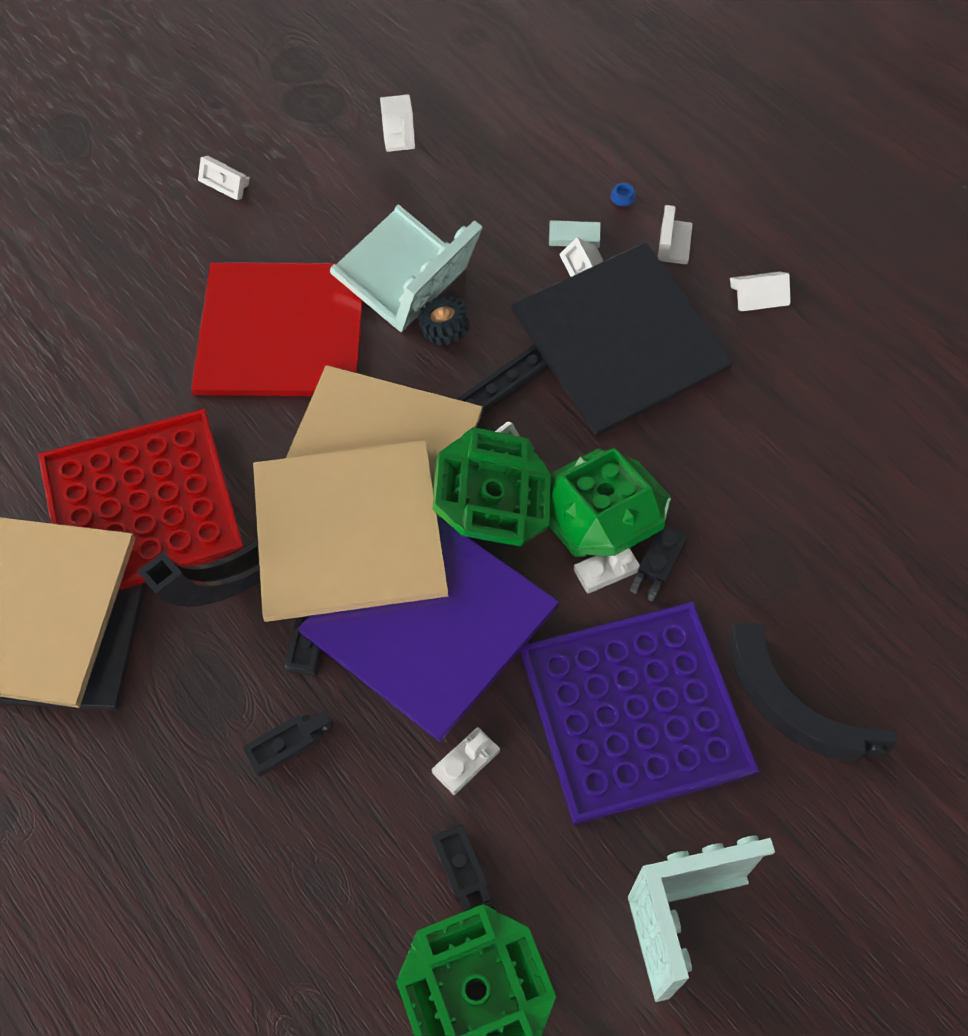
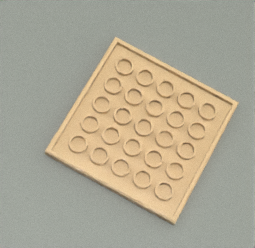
[286,365,483,518]
[253,440,448,622]
[0,517,136,708]

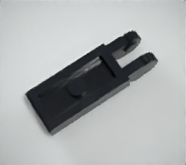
[630,525,689,602]
[432,824,495,912]

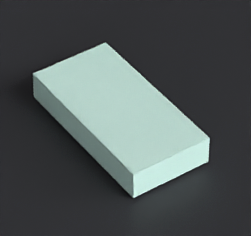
[549,221,600,248]

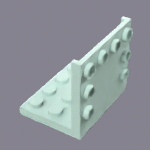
[330,204,482,333]
[628,836,775,1002]

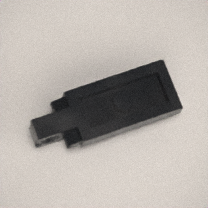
[243,711,333,777]

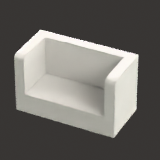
[380,94,415,152]

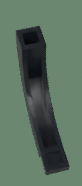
[137,539,260,607]
[728,622,897,763]

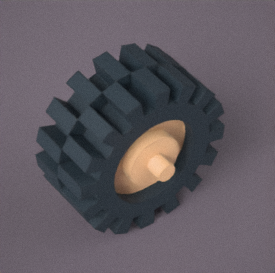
[418,296,470,345]

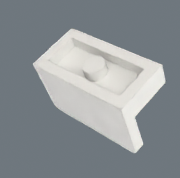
[658,205,693,264]
[559,237,604,276]
[730,271,790,311]

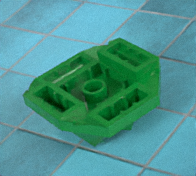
[432,427,551,546]
[549,448,671,557]
[396,904,556,1036]

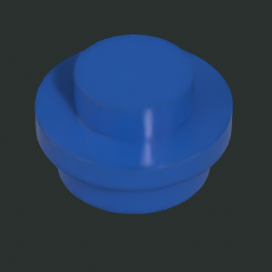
[611,183,636,206]

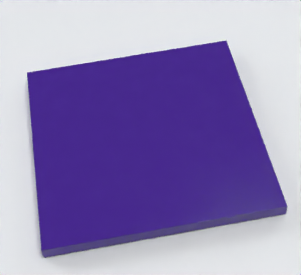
[299,516,559,742]
[520,602,760,825]

